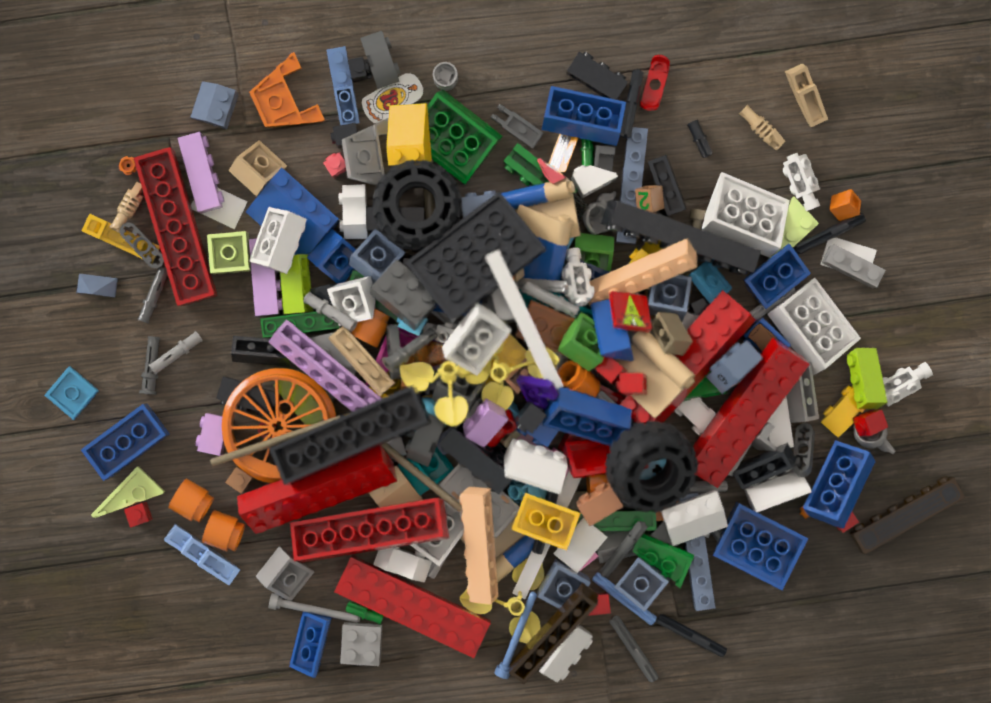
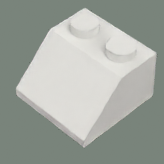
[571,165,618,198]
[327,276,376,326]

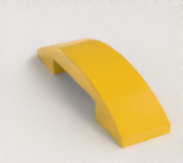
[82,214,160,264]

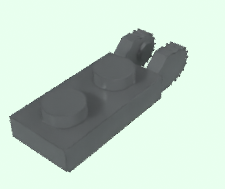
[490,104,544,149]

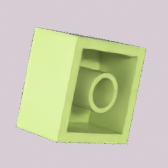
[207,231,251,274]

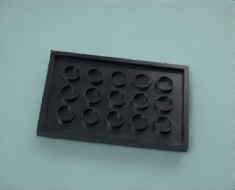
[406,192,547,323]

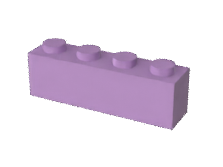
[178,132,224,214]
[249,239,283,317]

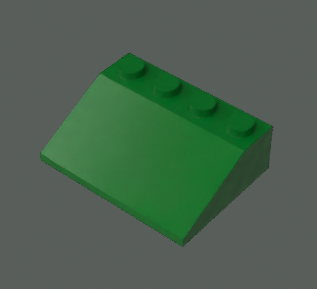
[427,89,503,184]

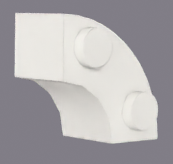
[339,184,368,239]
[674,397,716,436]
[373,547,432,582]

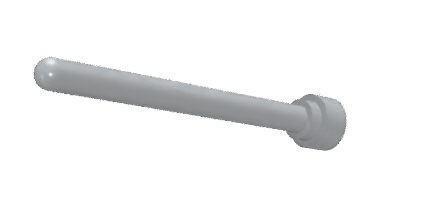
[268,593,360,623]

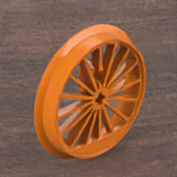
[222,368,336,483]

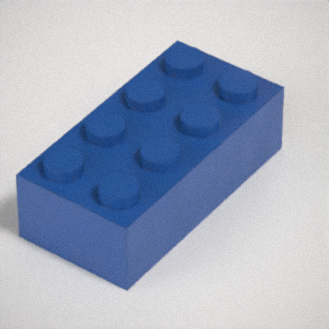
[542,86,626,146]
[543,387,632,446]
[81,403,170,481]
[803,440,875,529]

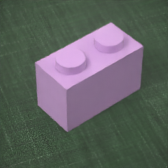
[463,399,508,447]
[196,413,225,456]

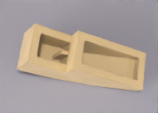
[785,64,828,127]

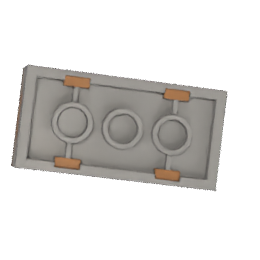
[439,464,520,538]

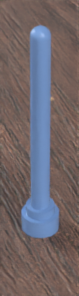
[494,592,537,679]

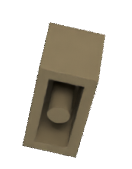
[651,312,693,355]

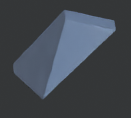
[77,274,118,297]

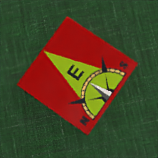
[609,291,652,333]

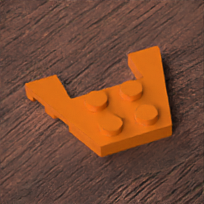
[249,52,325,128]

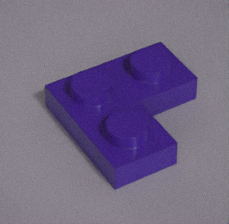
[517,375,559,409]

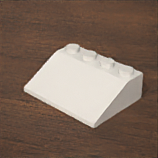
[702,172,790,258]
[767,278,861,375]

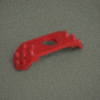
[640,55,670,111]

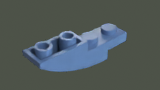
[326,46,360,125]

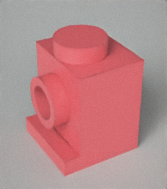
[324,153,346,179]

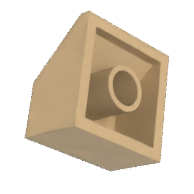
[229,140,287,196]

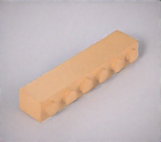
[588,239,697,306]
[460,487,499,604]

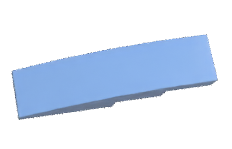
[164,524,240,585]

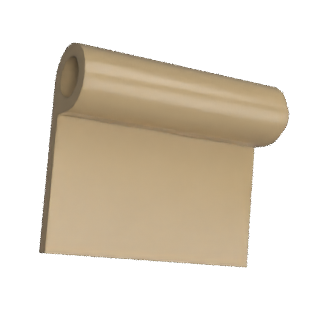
[616,331,695,419]

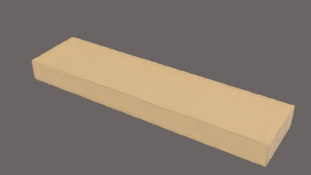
[328,326,395,396]

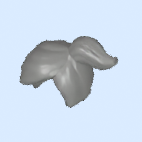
[583,191,616,235]
[853,424,895,454]

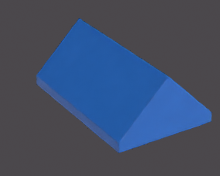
[744,244,811,309]
[591,299,634,362]
[289,612,332,678]

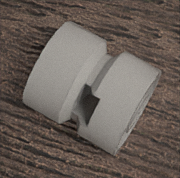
[433,62,458,91]

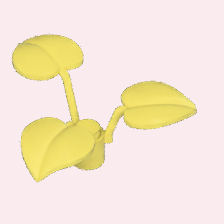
[482,343,559,410]
[400,360,492,426]
[460,558,544,644]

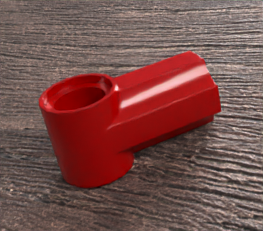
[487,409,516,448]

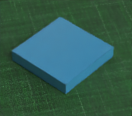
[688,262,732,304]
[44,366,99,420]

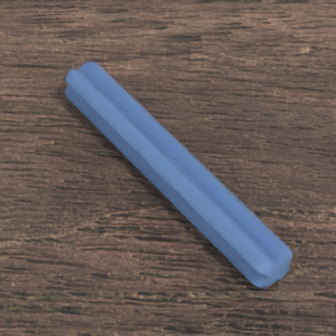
[592,572,657,625]

